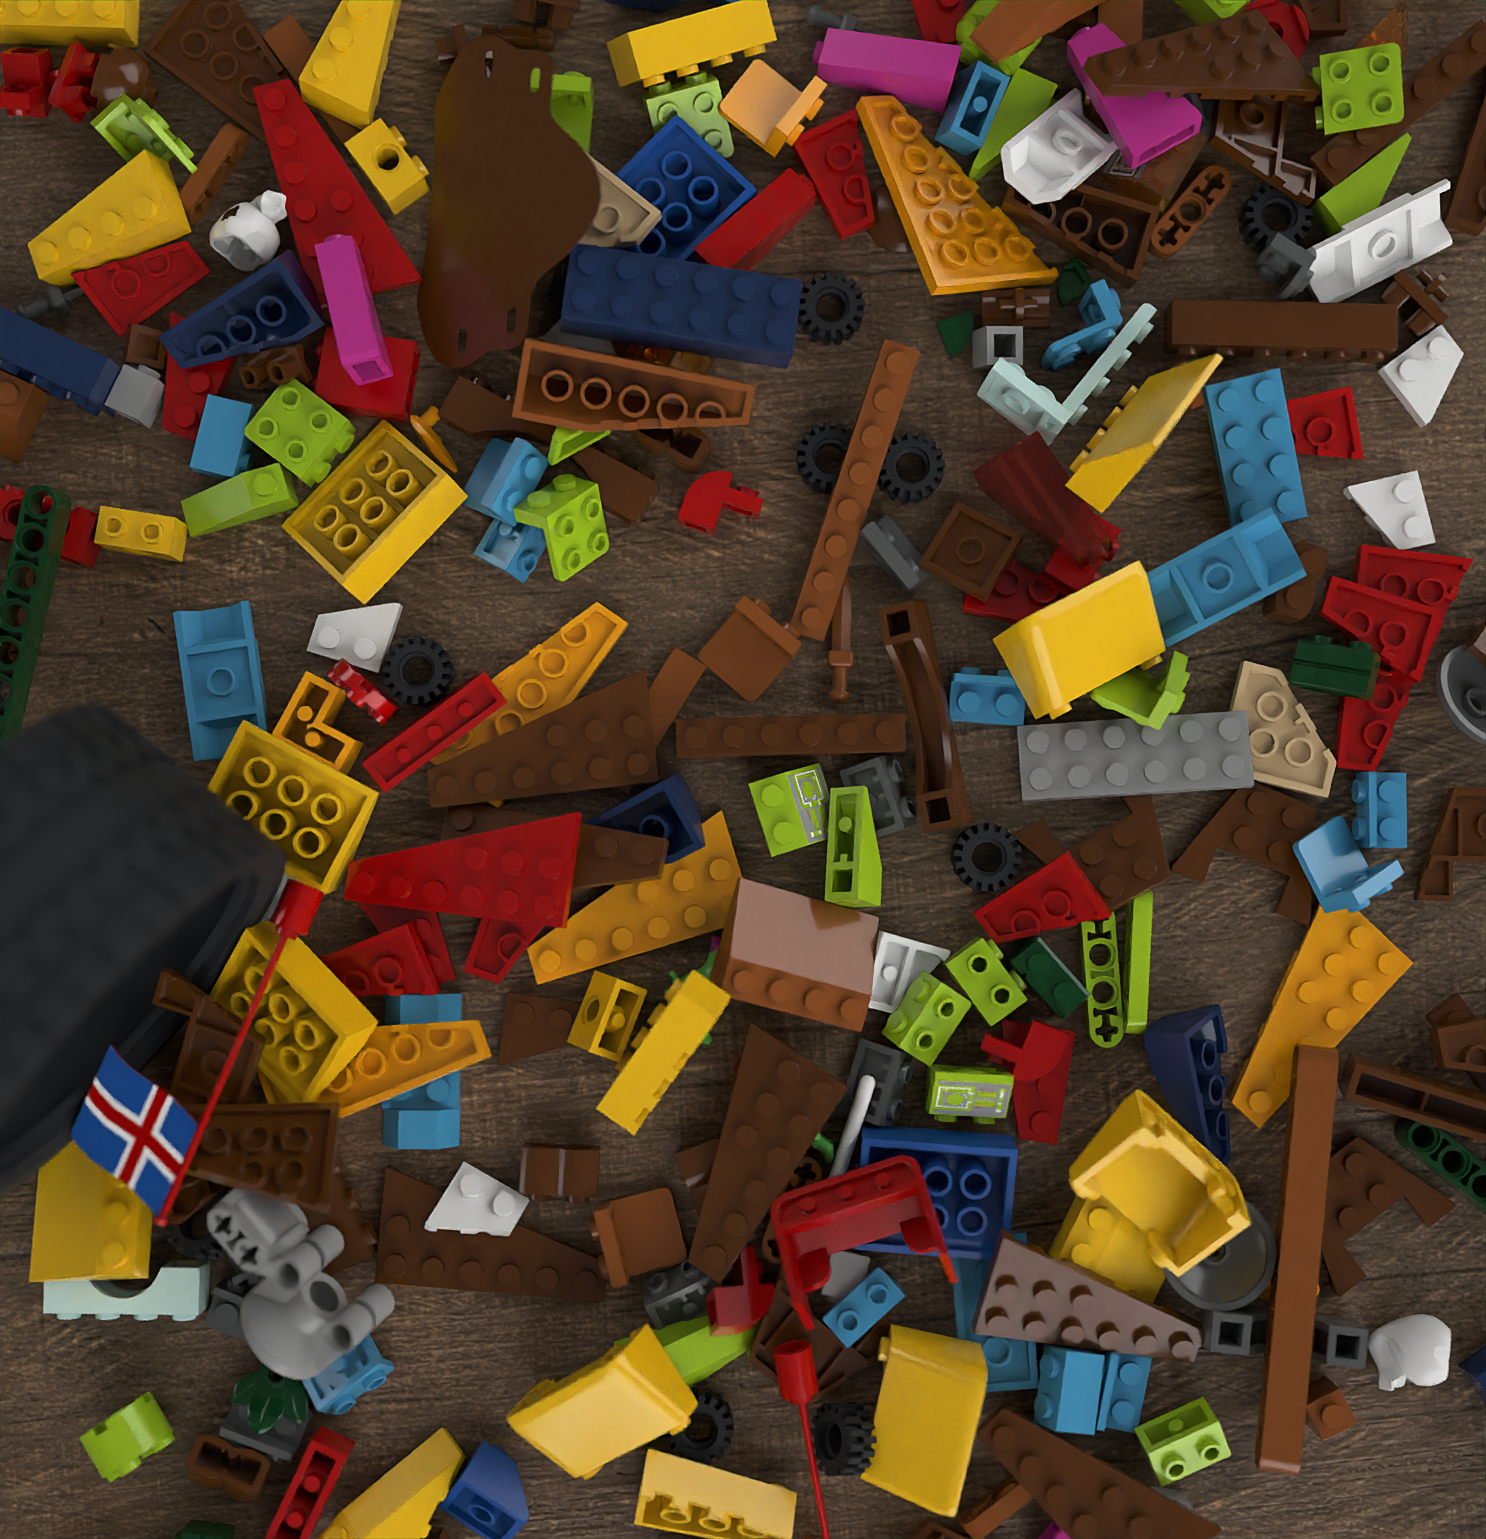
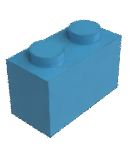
[934,60,1010,156]
[189,394,258,481]
[1034,1343,1105,1435]

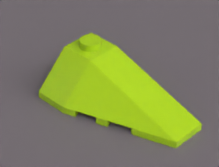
[614,1315,759,1389]

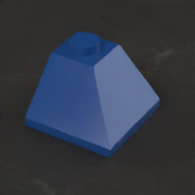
[438,1440,530,1539]

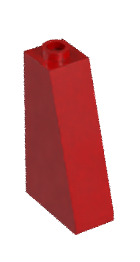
[694,167,816,272]

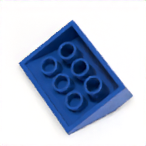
[615,114,757,262]
[853,1123,1018,1260]

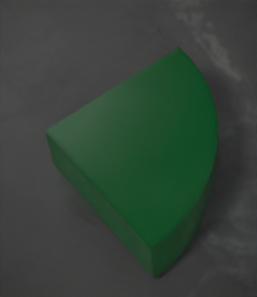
[1056,255,1093,309]
[936,309,974,360]

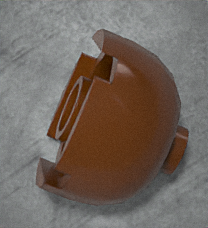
[90,43,159,117]

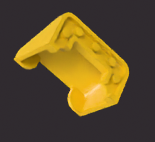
[993,560,1166,719]
[1069,1089,1251,1277]
[506,1324,699,1480]
[858,1324,987,1517]

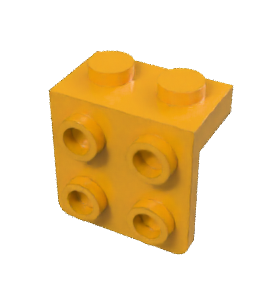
[718,59,827,158]

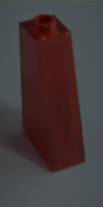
[973,430,1113,570]

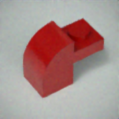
[0,46,53,118]
[678,471,764,536]
[980,1019,1070,1081]
[706,1246,775,1337]

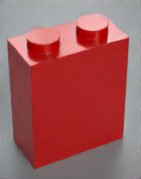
[310,327,421,424]

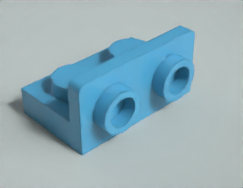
[473,518,547,583]
[948,667,1025,726]
[1351,771,1407,848]
[823,1266,905,1348]
[301,1334,395,1415]
[1095,1351,1152,1434]

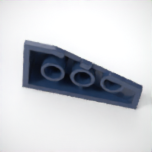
[158,249,326,369]
[583,771,706,864]
[1143,1004,1231,1165]

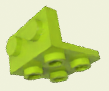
[1312,43,1404,138]
[530,68,594,154]
[641,70,734,158]
[90,93,198,174]
[244,378,356,488]
[513,474,609,581]
[1090,651,1190,730]

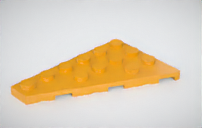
[855,95,1059,296]

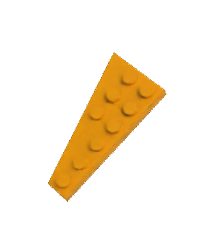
[430,602,628,808]
[527,810,743,985]
[1228,903,1413,1128]
[257,1020,492,1119]

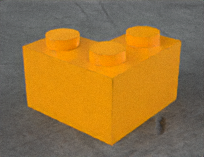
[272,671,364,775]

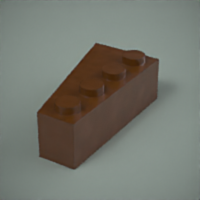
[1000,183,1160,289]

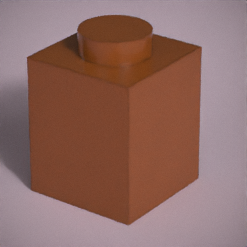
[1305,1376,1358,1441]

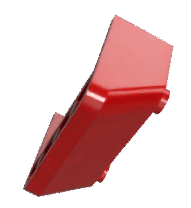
[770,1155,958,1331]

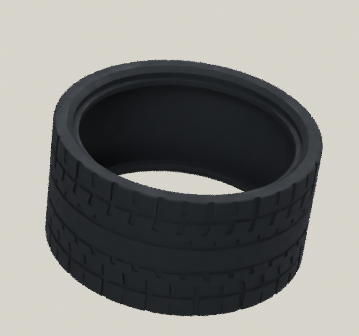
[0,704,286,1197]

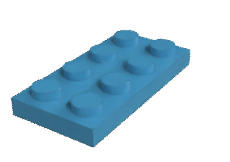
[1202,368,1308,528]
[951,1230,1039,1392]

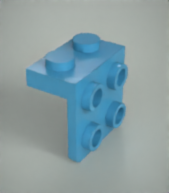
[1040,279,1123,371]
[462,437,549,527]
[1293,816,1404,913]

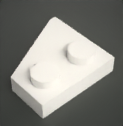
[1378,325,1464,428]
[1343,471,1435,550]
[307,603,403,674]
[868,930,951,1013]
[424,1162,529,1236]

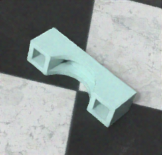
[43,1260,210,1321]

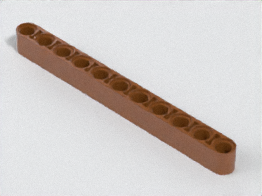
[1255,1044,1339,1475]

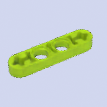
[1122,890,1153,1034]
[1078,911,1124,1048]

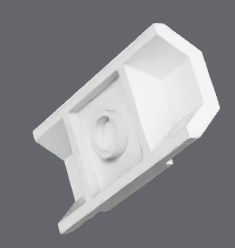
[1001,88,1119,204]
[1306,179,1452,303]

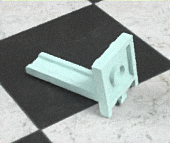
[976,303,1157,449]

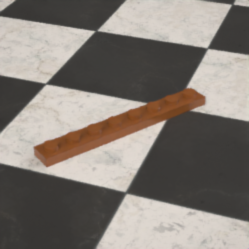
[789,339,920,642]

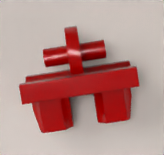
[47,42,101,123]

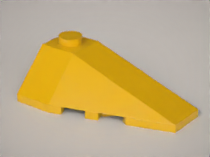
[317,1427,466,1539]

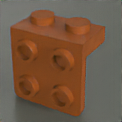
[698,595,802,703]
[589,1186,687,1288]

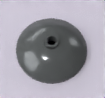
[1436,644,1486,745]
[1162,1200,1276,1311]

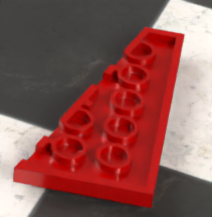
[253,78,424,309]
[1334,545,1473,772]
[344,812,582,928]

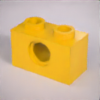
[344,118,430,216]
[94,506,188,562]
[567,970,648,1063]

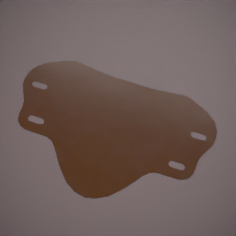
[417,35,601,368]

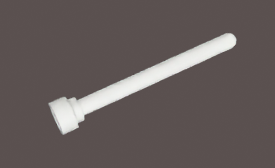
[828,1075,875,1178]

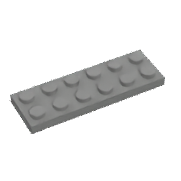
[1017,710,1254,802]

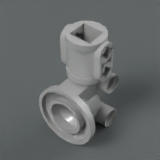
[206,1188,395,1379]

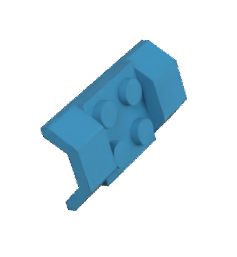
[1147,507,1307,647]
[173,600,269,762]
[382,993,462,1149]

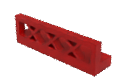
[361,668,508,793]

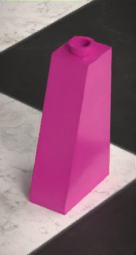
[1067,22,1202,170]
[812,28,962,113]
[314,234,394,386]

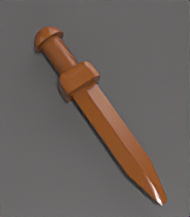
[827,570,854,704]

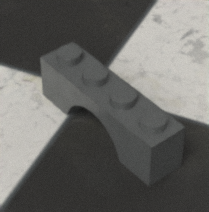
[1200,1306,1369,1369]

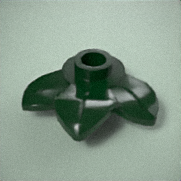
[231,1363,309,1435]

